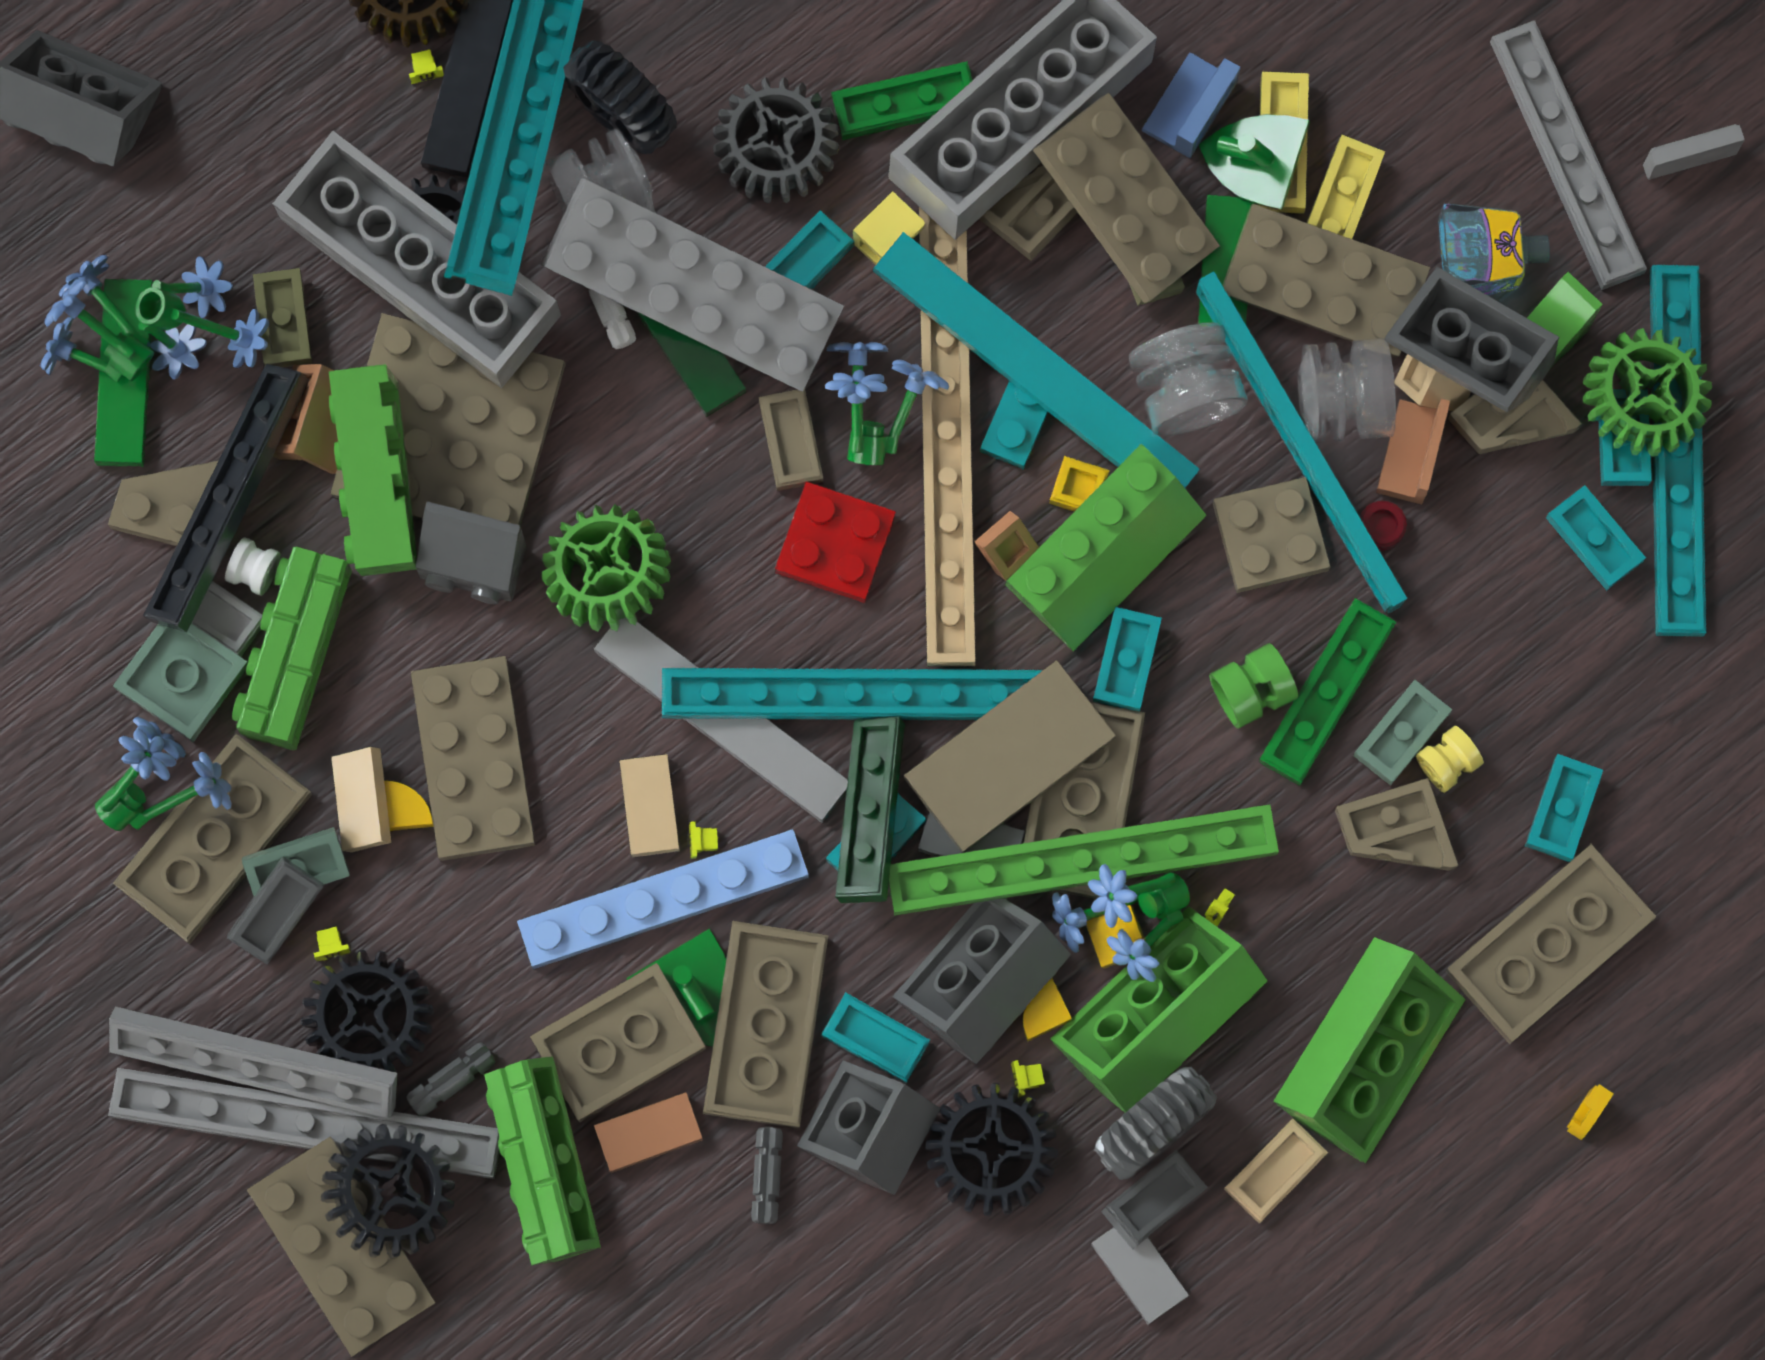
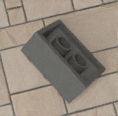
[0,30,163,166]
[1385,267,1559,412]
[892,898,1071,1064]

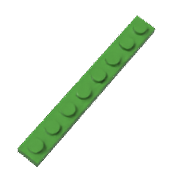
[889,805,1279,916]

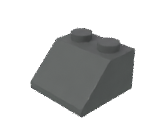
[416,502,527,605]
[797,1060,941,1195]

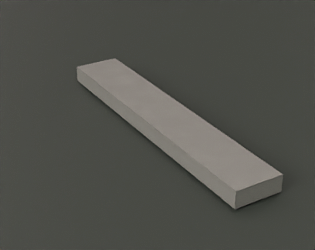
[1490,20,1647,290]
[594,618,848,823]
[109,1007,397,1119]

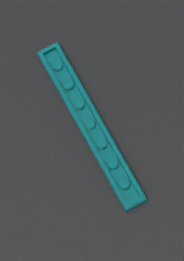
[873,232,1200,488]
[1650,265,1706,637]
[1196,272,1407,614]
[662,668,1043,720]

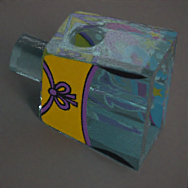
[1438,204,1550,296]

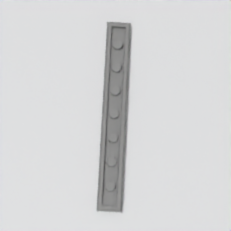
[108,1068,500,1179]

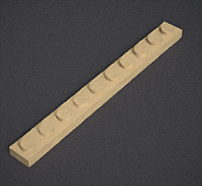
[919,207,975,667]

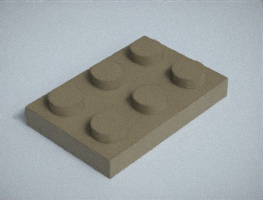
[530,963,706,1123]

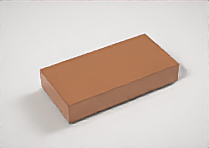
[594,1092,703,1173]

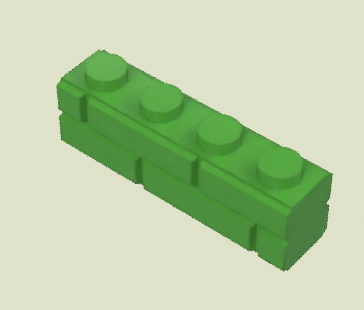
[232,547,352,751]
[484,1056,601,1266]

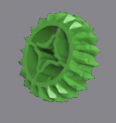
[1583,328,1712,457]
[542,504,671,632]

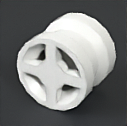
[225,537,281,596]

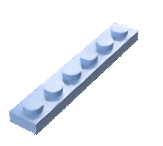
[517,829,809,969]

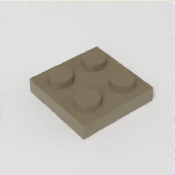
[1213,477,1330,593]

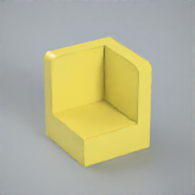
[853,192,925,265]

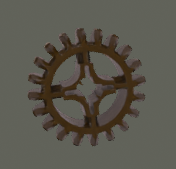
[349,0,469,48]

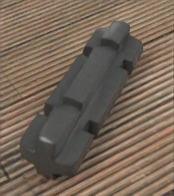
[407,1042,496,1116]
[751,1127,783,1224]

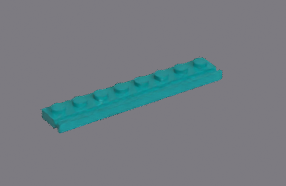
[444,0,584,296]

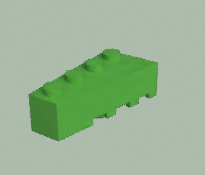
[329,364,417,576]

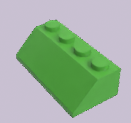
[1005,444,1206,652]
[1050,907,1268,1113]
[1274,937,1466,1163]

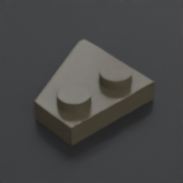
[979,165,1078,261]
[1448,380,1581,454]
[108,461,218,546]
[1335,778,1458,871]

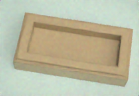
[332,747,391,852]
[620,754,680,857]
[1224,1119,1328,1224]

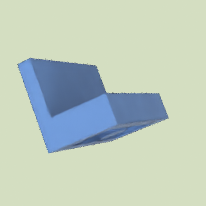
[1142,52,1241,158]

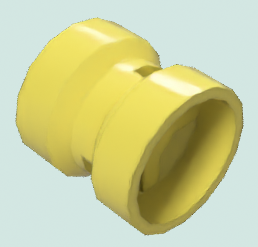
[1416,726,1484,793]

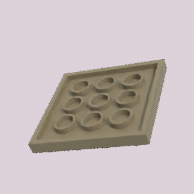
[331,313,566,526]

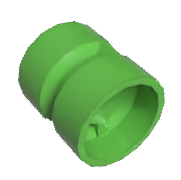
[1209,643,1298,729]

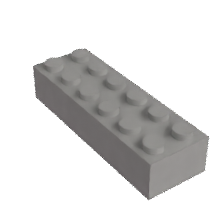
[889,0,1157,240]
[272,131,561,388]
[540,178,844,392]

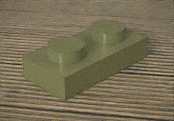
[253,268,313,367]

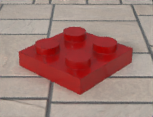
[775,482,896,603]

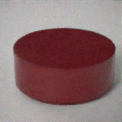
[1360,501,1407,551]

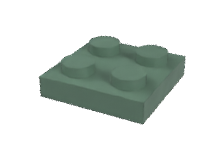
[113,623,248,742]

